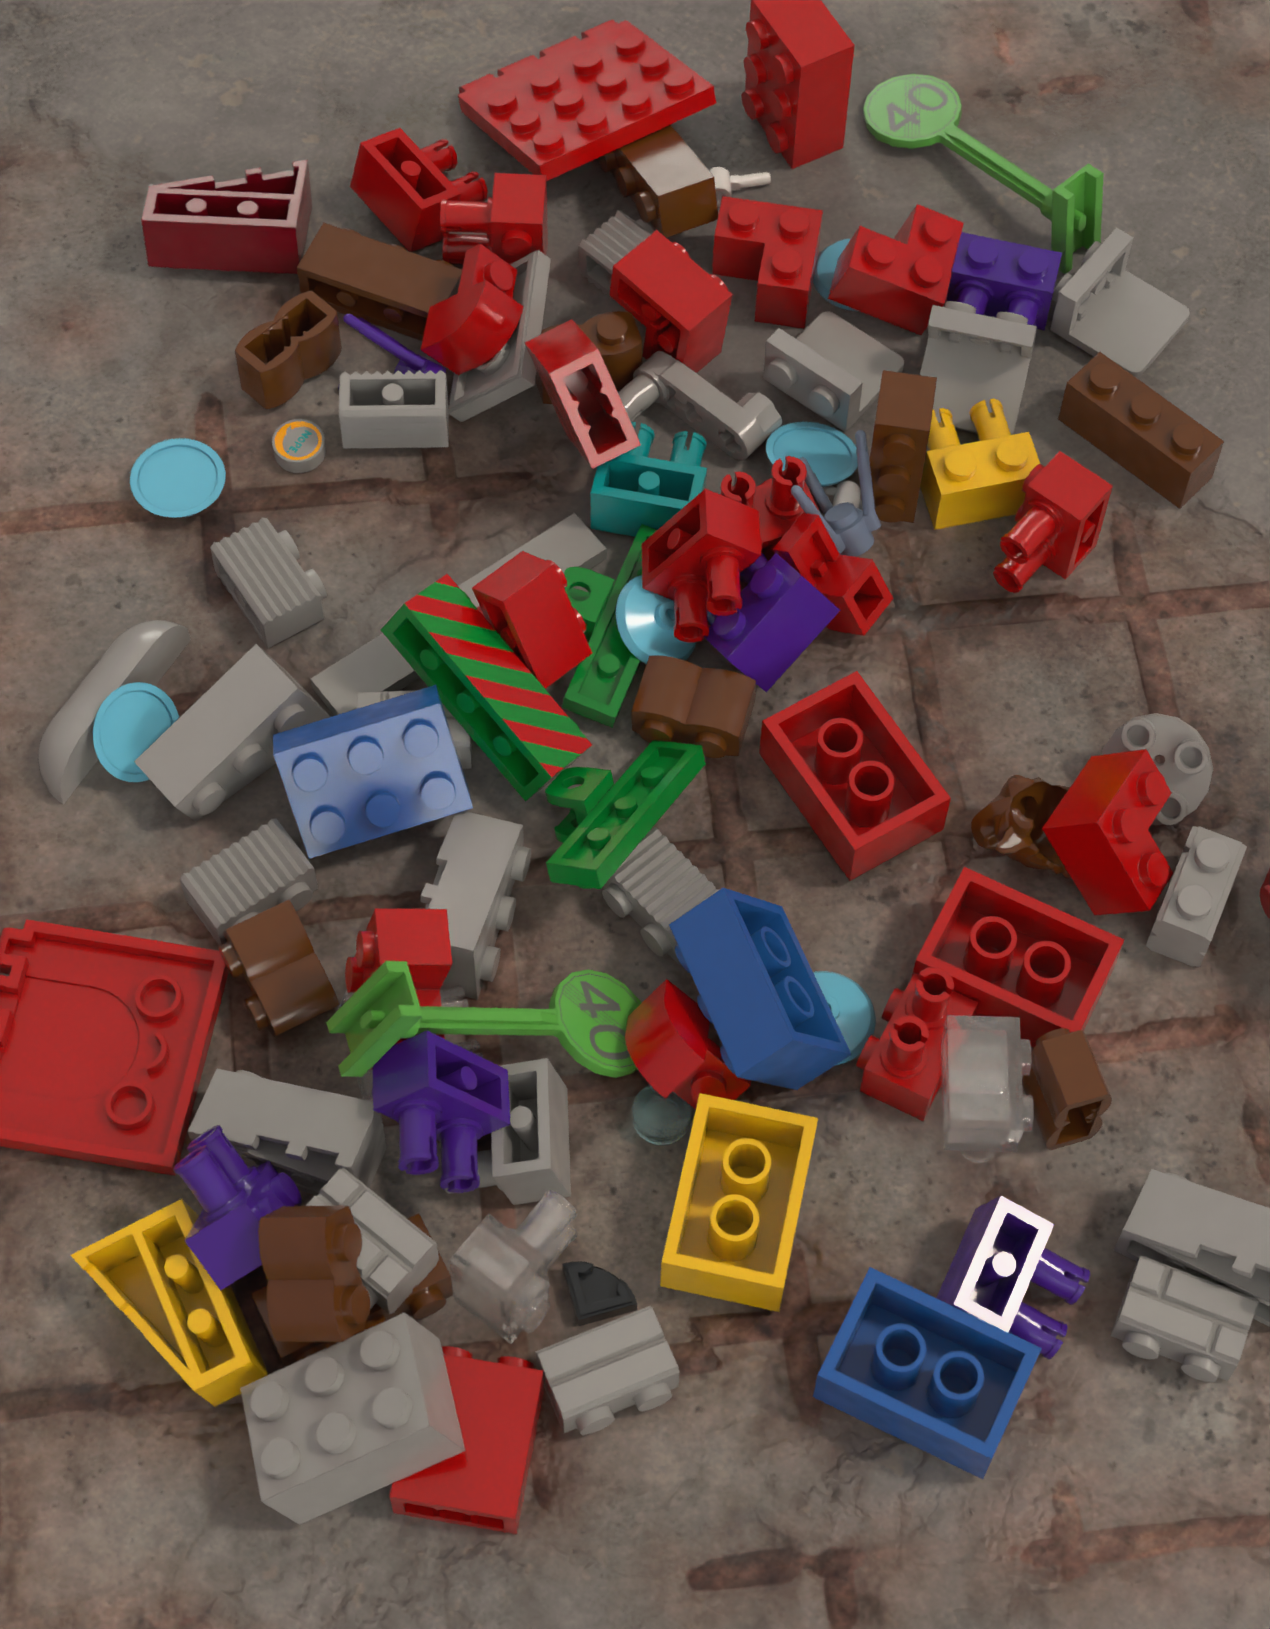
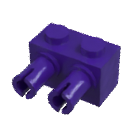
[946,232,1062,331]
[704,552,840,693]
[372,1031,511,1193]
[173,1125,302,1290]
[936,1196,1090,1359]

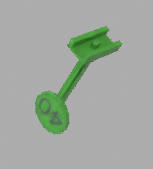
[863,74,1104,274]
[326,961,642,1078]

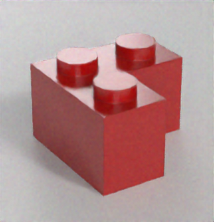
[712,196,823,329]
[828,204,964,335]
[609,230,733,373]
[472,551,592,689]
[1042,749,1173,916]
[345,908,452,1070]

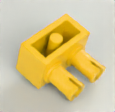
[920,399,1040,530]

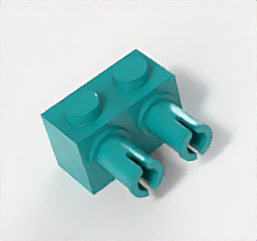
[590,422,707,537]

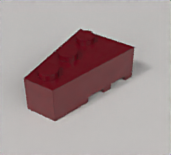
[141,159,312,274]

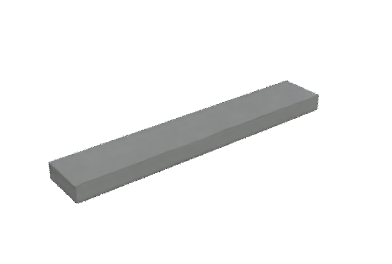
[310,513,607,716]

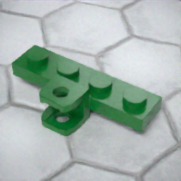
[561,524,657,728]
[545,740,706,889]

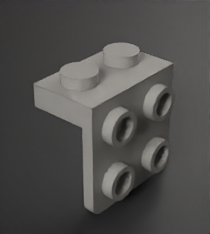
[1050,227,1190,378]
[920,301,1037,435]
[763,311,904,432]

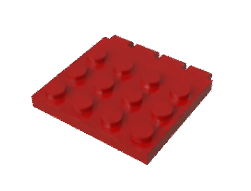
[458,19,717,181]
[0,919,229,1176]

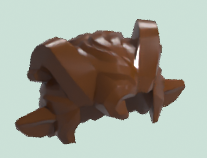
[971,775,1071,878]

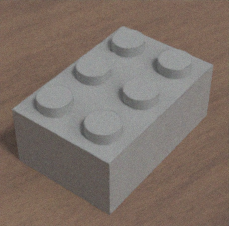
[241,1312,465,1525]

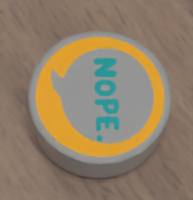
[272,419,326,473]

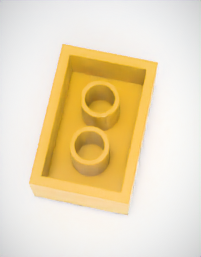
[660,1093,818,1312]

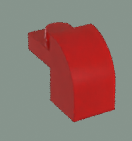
[421,244,524,376]
[773,513,894,636]
[625,979,751,1110]

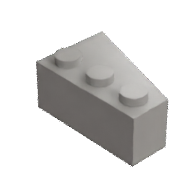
[134,644,331,821]
[420,811,531,1000]
[188,1068,387,1196]
[1114,1169,1270,1327]

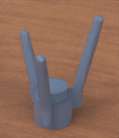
[791,430,881,557]

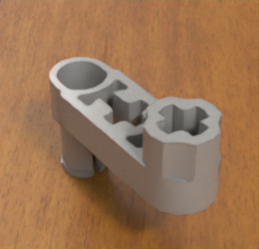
[618,351,782,460]

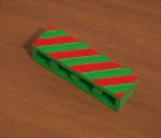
[381,574,592,802]

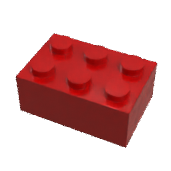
[741,0,855,169]
[759,671,951,881]
[912,867,1125,1047]

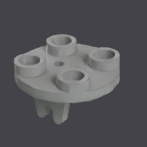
[1102,713,1213,825]

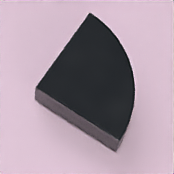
[562,1261,637,1326]

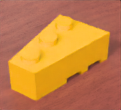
[70,1199,269,1407]

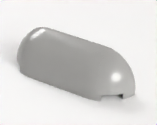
[38,620,191,804]

